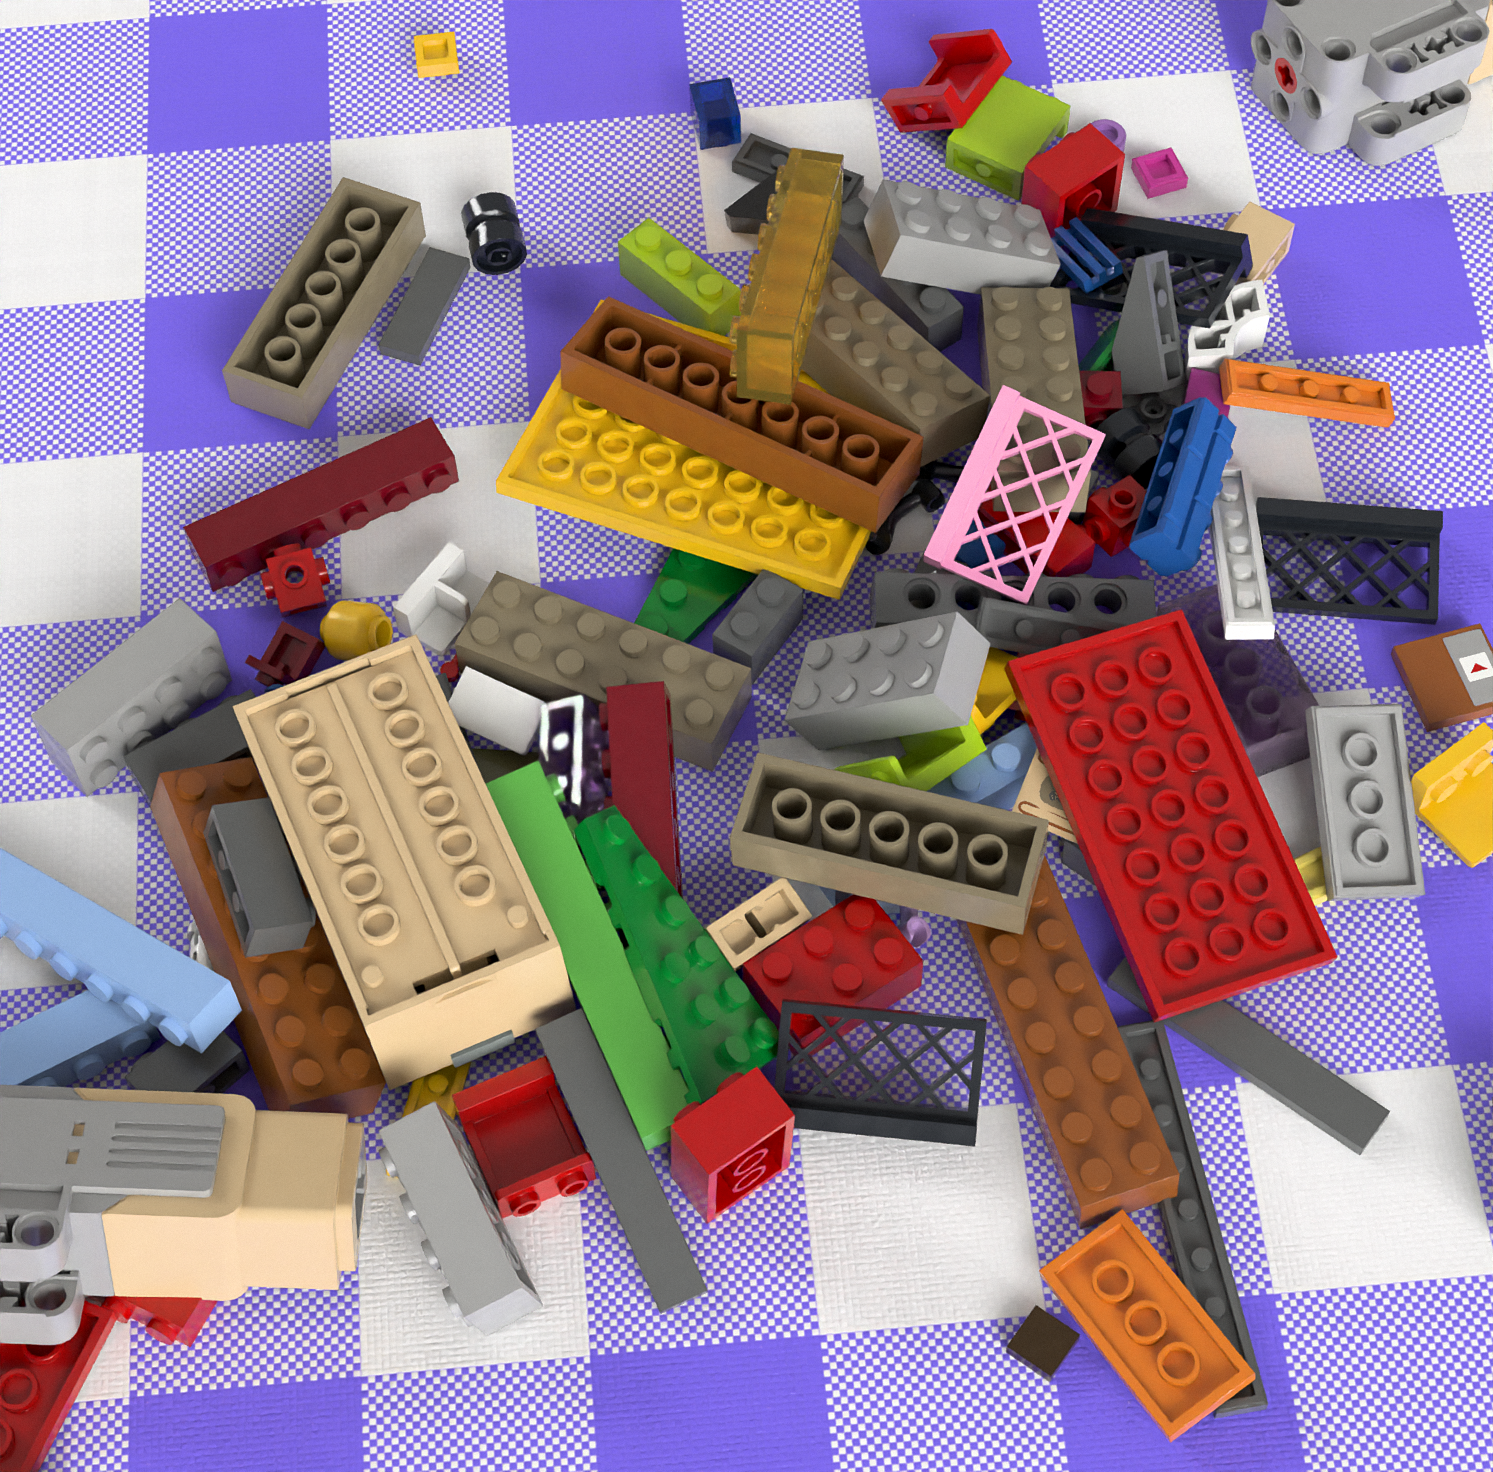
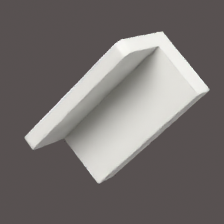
[448,666,560,755]

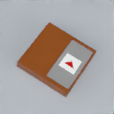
[1391,623,1493,732]

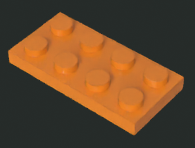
[1039,1209,1256,1443]

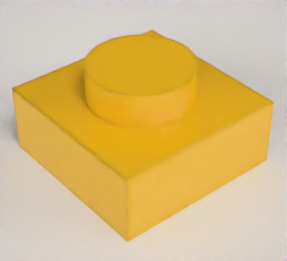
[413,31,460,78]

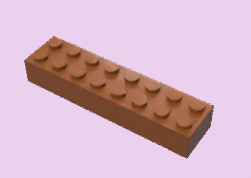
[560,296,924,533]
[150,757,386,1119]
[956,855,1180,1229]

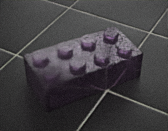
[1156,584,1319,777]

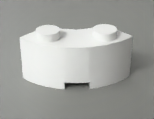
[1182,280,1270,389]

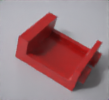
[881,29,1012,133]
[452,1056,596,1219]

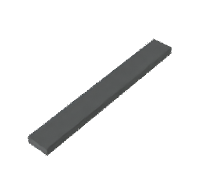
[1117,1020,1268,1419]

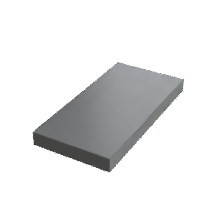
[1305,704,1425,901]

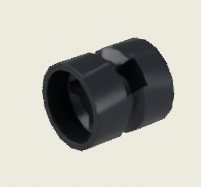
[461,192,527,275]
[1089,407,1163,490]

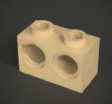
[705,877,813,972]

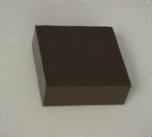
[1006,1305,1080,1382]

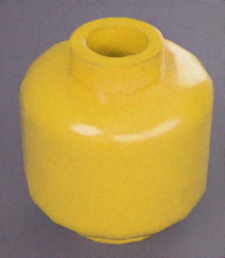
[320,600,393,661]

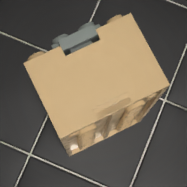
[232,634,576,1090]

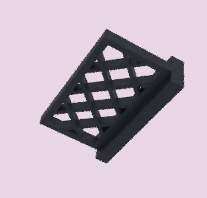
[1049,208,1253,329]
[1255,497,1443,625]
[774,999,987,1147]

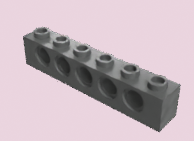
[870,568,1156,629]

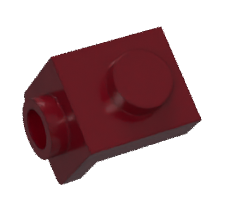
[245,621,325,687]

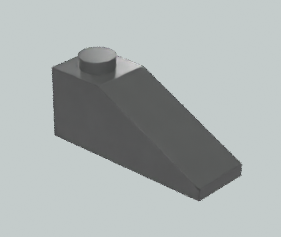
[1112,250,1187,395]

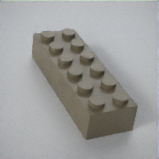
[222,177,426,429]
[748,249,990,467]
[977,287,1091,512]
[454,571,752,772]
[730,752,1049,935]

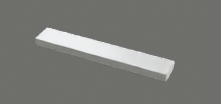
[1209,466,1275,639]

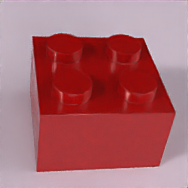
[1021,123,1125,247]

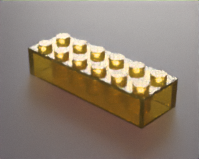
[729,148,844,405]

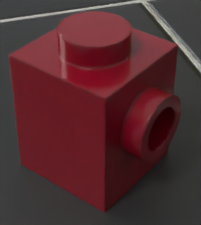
[1079,371,1123,430]

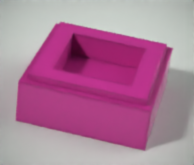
[1131,147,1188,199]

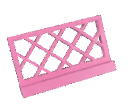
[924,385,1106,605]

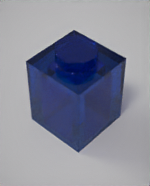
[689,77,741,150]

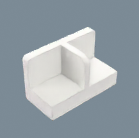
[393,542,489,656]

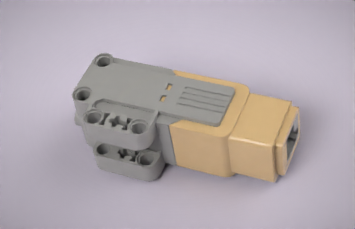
[1251,0,1493,166]
[0,1085,367,1345]

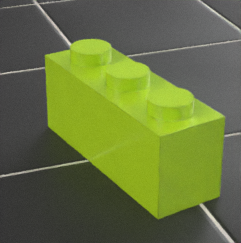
[618,218,742,336]

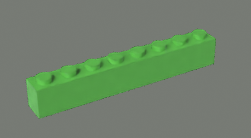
[485,761,690,1151]

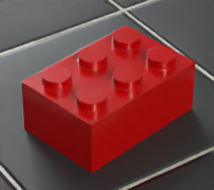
[743,894,924,1063]
[671,1067,795,1224]

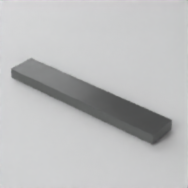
[1107,957,1390,1155]
[535,1008,708,1314]

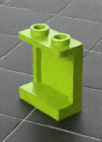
[945,75,1071,201]
[834,715,987,791]

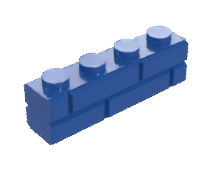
[1129,397,1237,577]

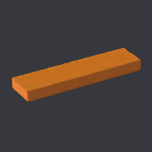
[1219,359,1395,428]

